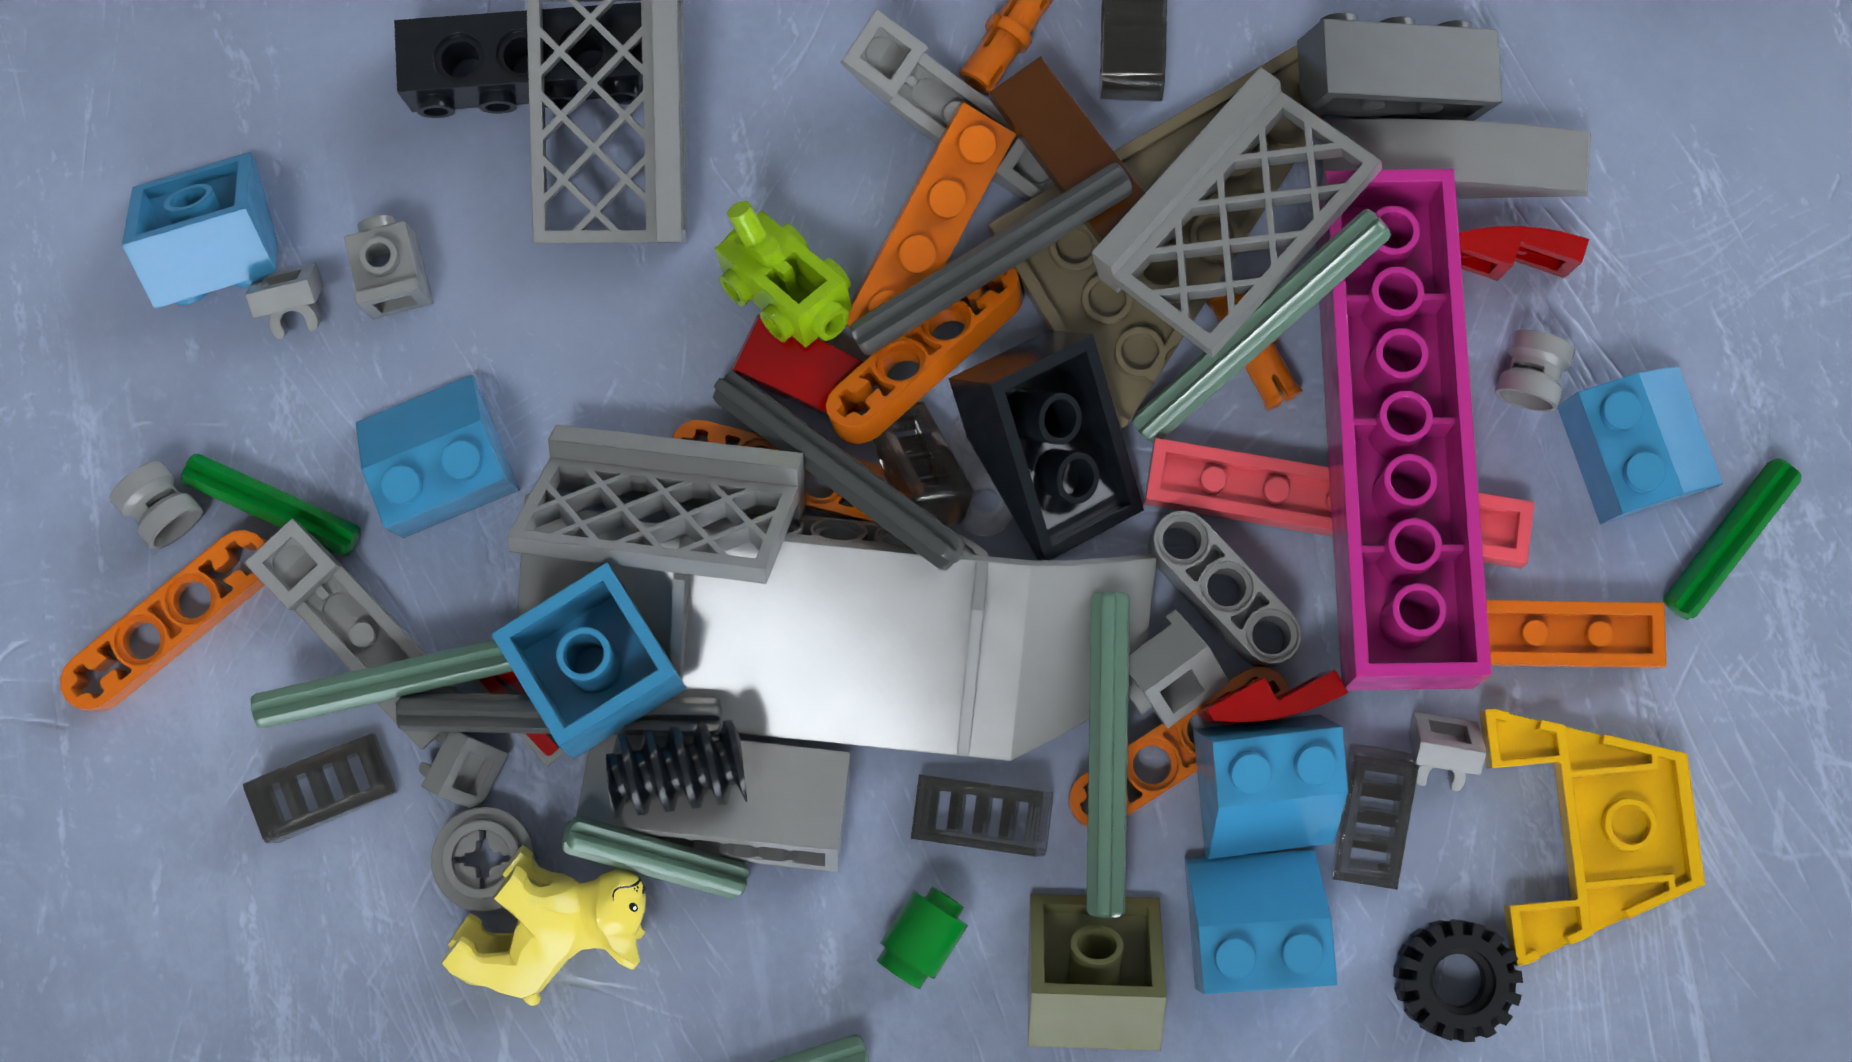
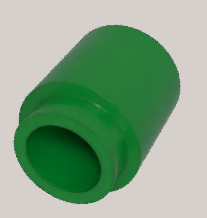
[877,886,968,989]

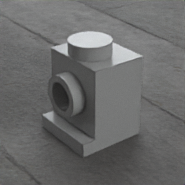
[344,215,433,319]
[1129,609,1230,729]

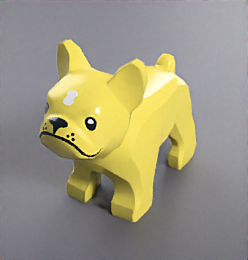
[442,845,647,1006]

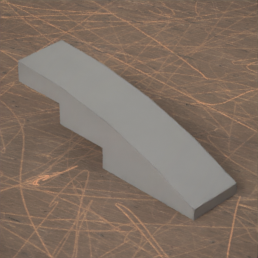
[1322,118,1591,199]

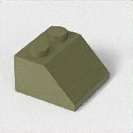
[1027,894,1167,1051]

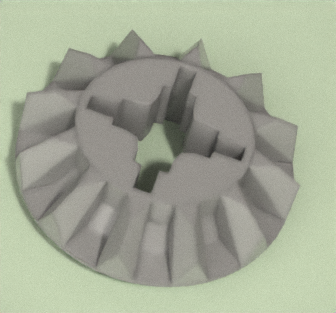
[431,807,537,912]

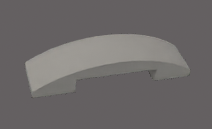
[840,9,1054,201]
[244,519,460,750]

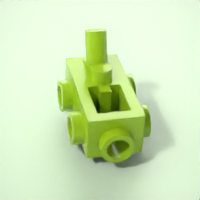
[715,201,852,348]

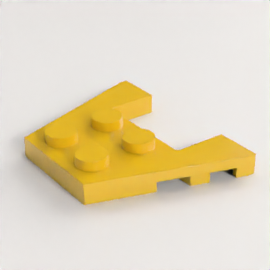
[1479,709,1705,966]

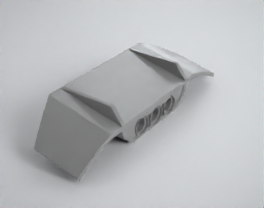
[517,493,1157,761]

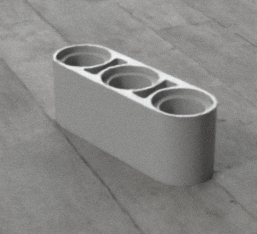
[1148,510,1302,667]

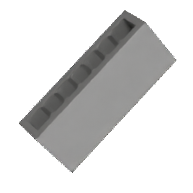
[576,735,850,872]

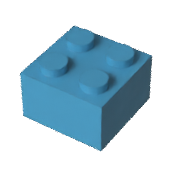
[491,562,687,759]

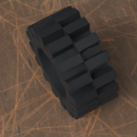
[1393,919,1523,1042]

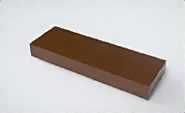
[990,56,1145,244]

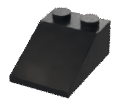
[948,330,1144,560]

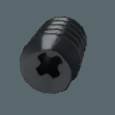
[606,720,748,819]

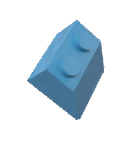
[122,152,278,309]
[1558,366,1723,524]
[356,375,520,538]
[1193,714,1348,859]
[1184,850,1338,994]

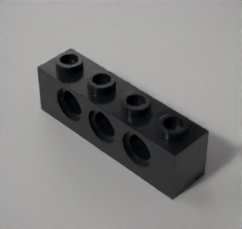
[394,2,643,118]

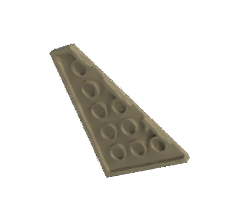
[988,45,1325,431]

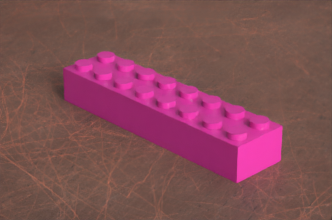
[1316,169,1492,691]

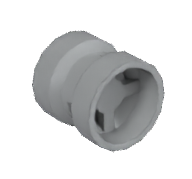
[1495,329,1576,412]
[109,461,203,550]

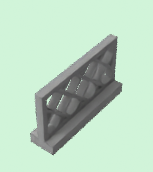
[526,0,688,244]
[1091,67,1382,358]
[507,425,806,584]

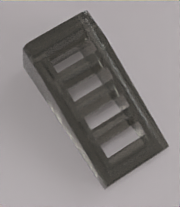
[866,401,974,527]
[243,733,398,843]
[1331,744,1419,890]
[911,774,1053,857]

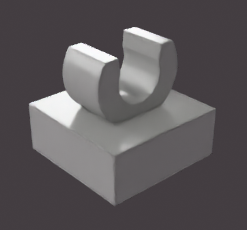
[245,262,324,339]
[1408,711,1487,792]
[418,732,509,809]

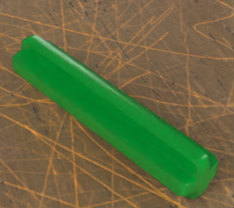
[181,453,361,556]
[1663,458,1802,620]

